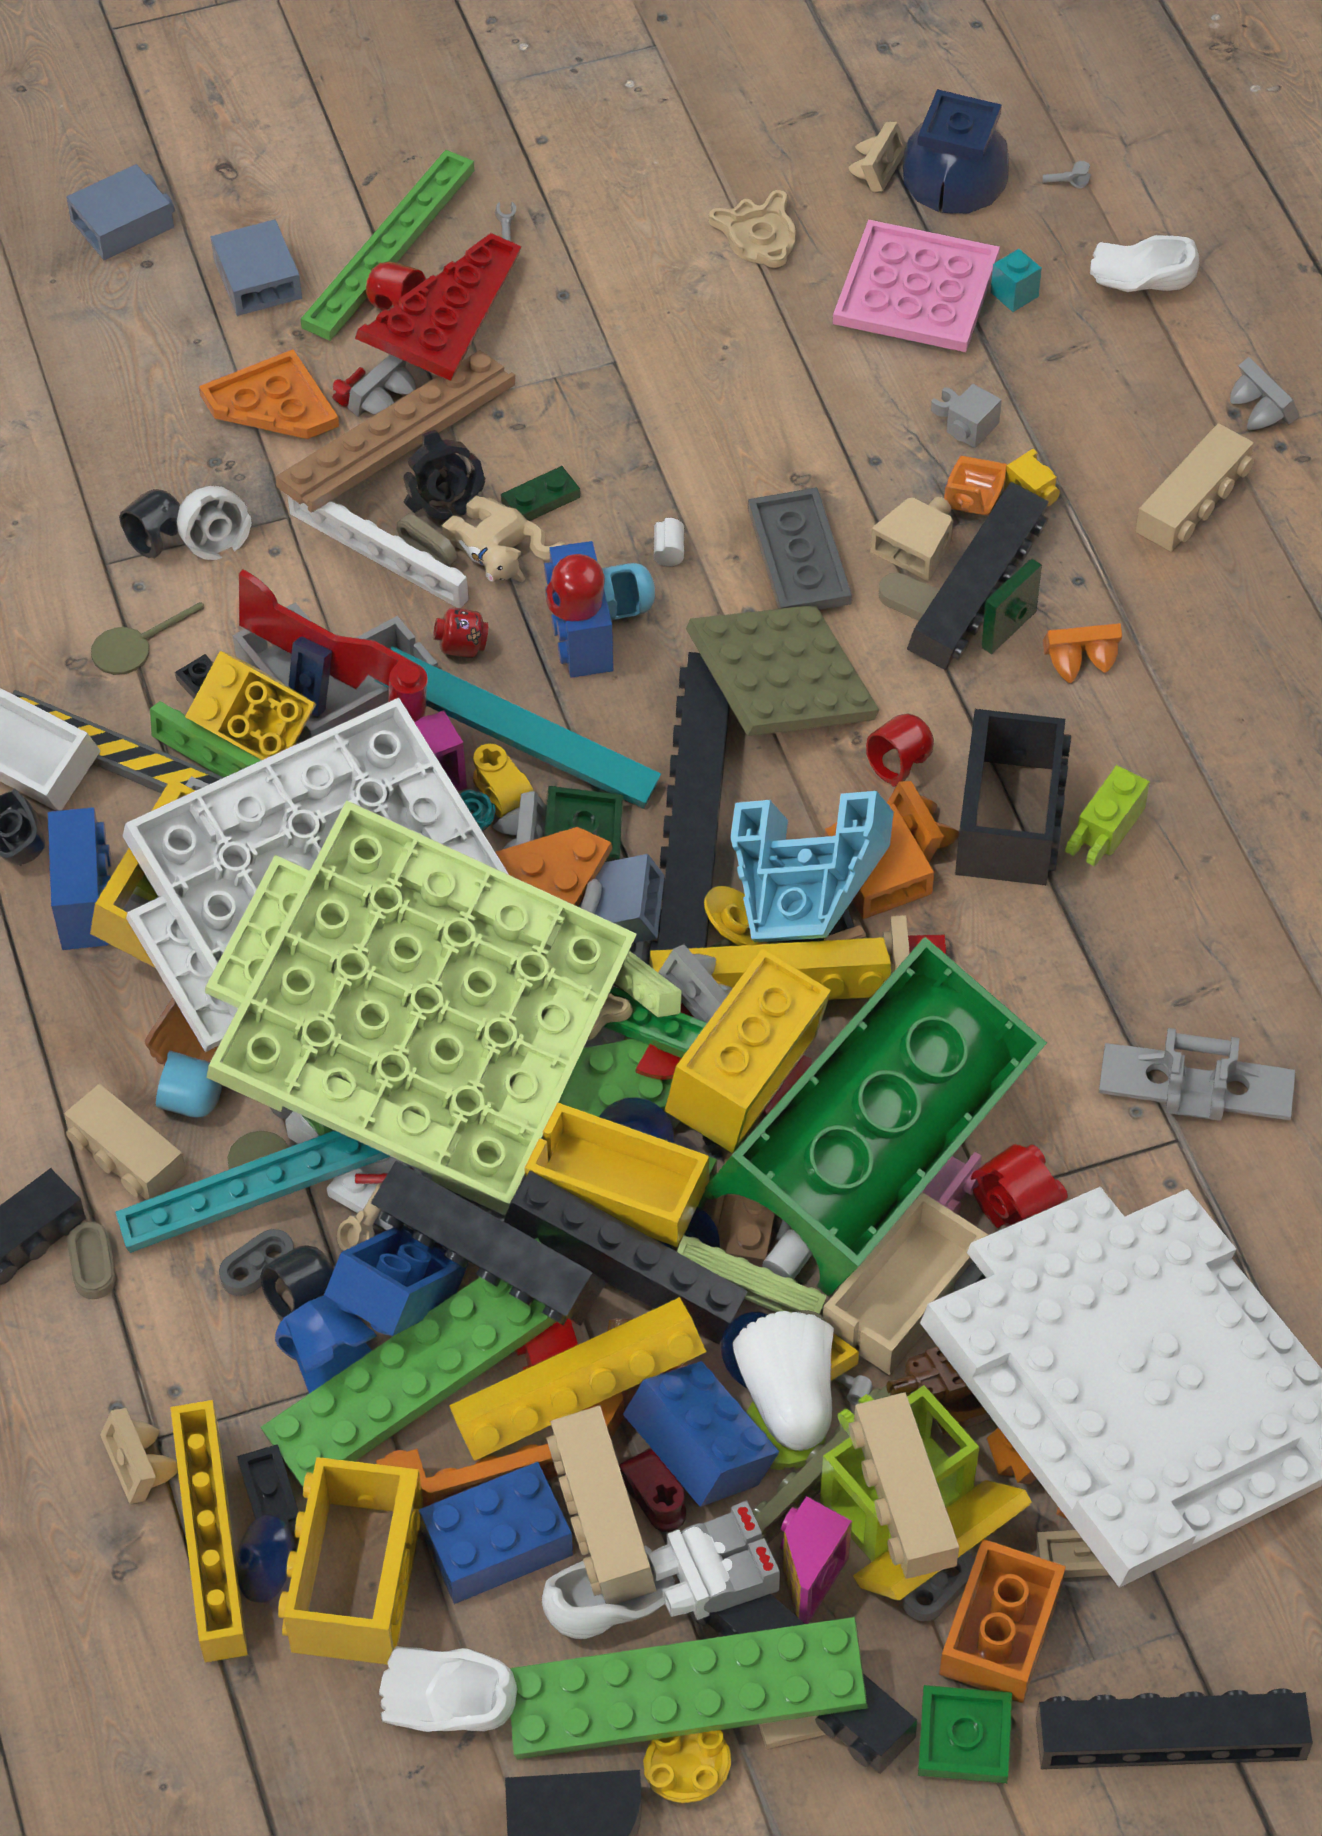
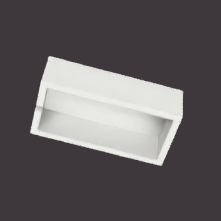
[0,688,100,811]

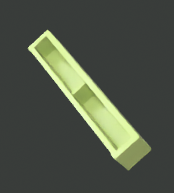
[614,951,682,1017]
[677,1235,827,1314]

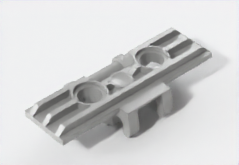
[1099,1028,1295,1121]

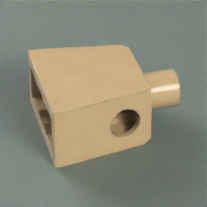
[870,497,953,581]

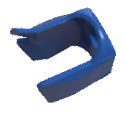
[275,1295,377,1394]

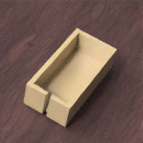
[823,1192,988,1375]
[546,1406,656,1605]

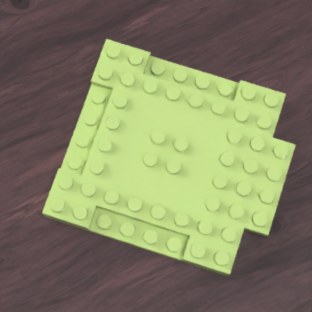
[205,800,636,1216]

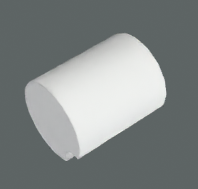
[654,518,684,566]
[762,1229,812,1279]

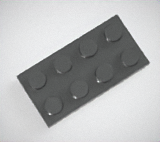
[748,487,852,610]

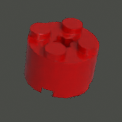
[971,1144,1068,1228]

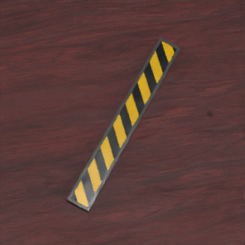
[12,690,224,793]

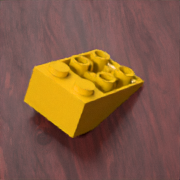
[185,651,316,760]

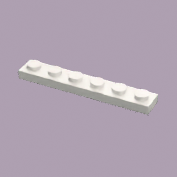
[287,495,468,609]

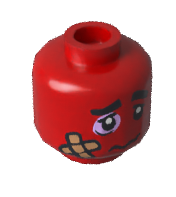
[433,607,488,658]

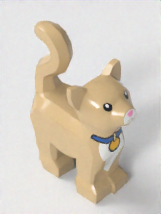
[442,496,565,582]

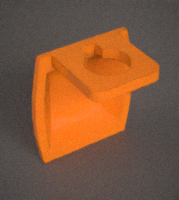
[944,455,1007,516]

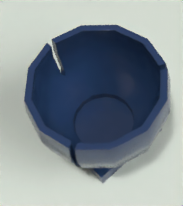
[903,89,1009,214]

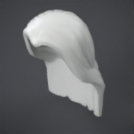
[1090,235,1199,292]
[542,1546,676,1639]
[379,1646,517,1732]

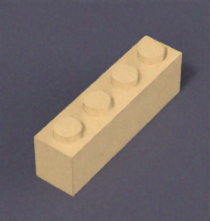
[1136,423,1254,552]
[849,1392,959,1579]

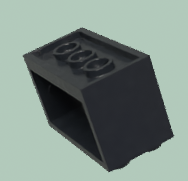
[955,709,1071,886]

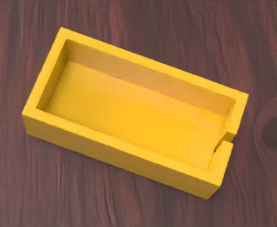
[524,1102,709,1247]

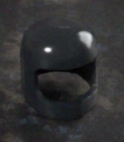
[119,489,180,559]
[260,1245,334,1321]

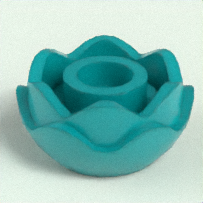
[459,790,495,831]

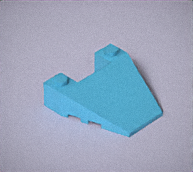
[731,791,894,943]

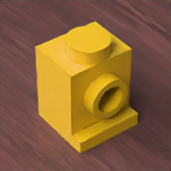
[1004,448,1060,507]

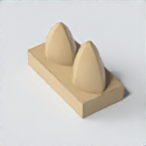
[849,122,906,192]
[100,1408,178,1504]

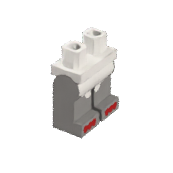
[648,1500,780,1620]

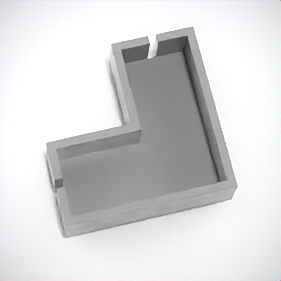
[232,602,438,742]

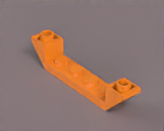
[376,1392,624,1507]

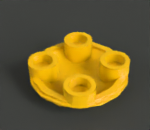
[643,1730,731,1803]

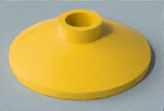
[704,886,767,946]

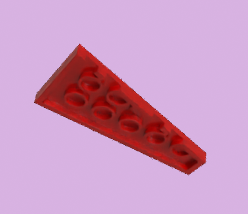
[355,233,522,381]

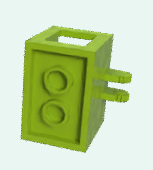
[820,1385,979,1562]

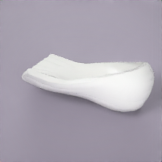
[733,1311,834,1451]

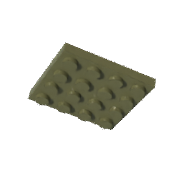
[686,606,879,736]

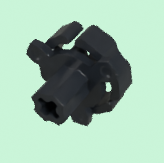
[403,430,486,520]

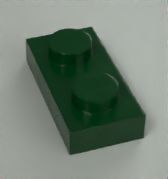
[501,466,580,521]

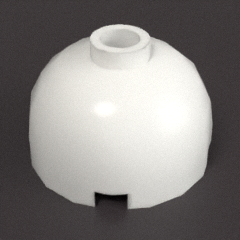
[177,486,252,560]

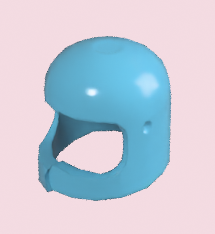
[602,563,655,620]
[156,1050,222,1118]

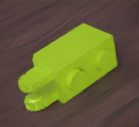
[1065,765,1150,867]

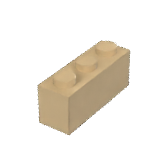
[64,1083,186,1200]

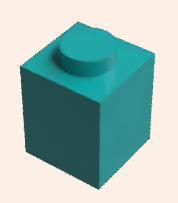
[991,249,1042,312]

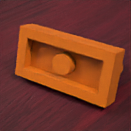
[1043,623,1122,684]
[887,781,959,862]

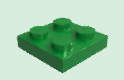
[918,1685,1012,1784]

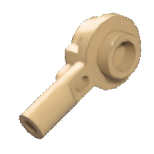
[337,1183,382,1251]

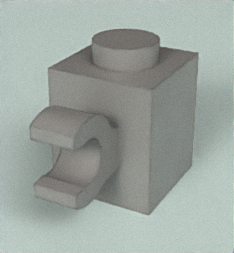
[931,384,1002,448]

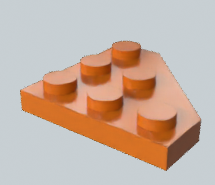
[199,349,339,439]
[495,827,613,907]

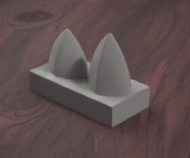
[348,355,416,417]
[1230,357,1300,430]
[493,791,546,850]
[658,944,733,1023]

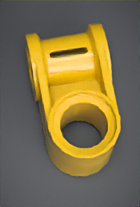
[473,744,533,818]

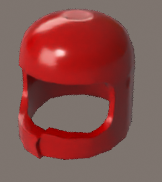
[366,261,426,311]
[546,554,605,621]
[866,714,934,787]

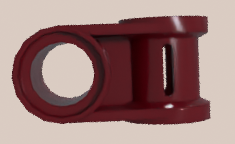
[619,1447,687,1532]

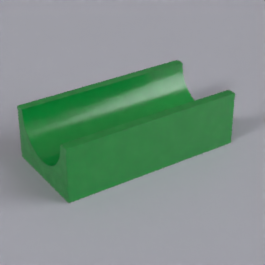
[705,937,1047,1297]

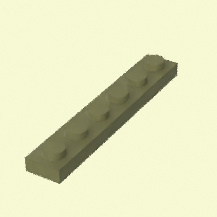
[752,1379,893,1545]

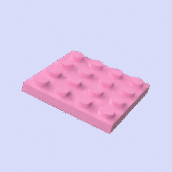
[833,220,1000,352]

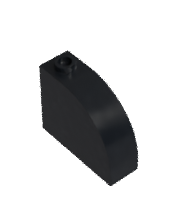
[505,1770,642,1836]

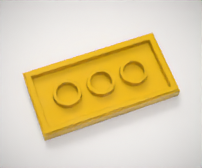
[853,1480,1032,1601]

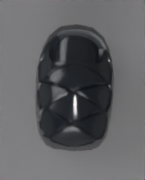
[0,788,45,866]

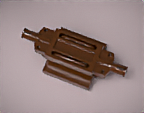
[886,1346,992,1434]

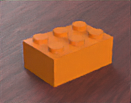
[939,1539,1066,1703]

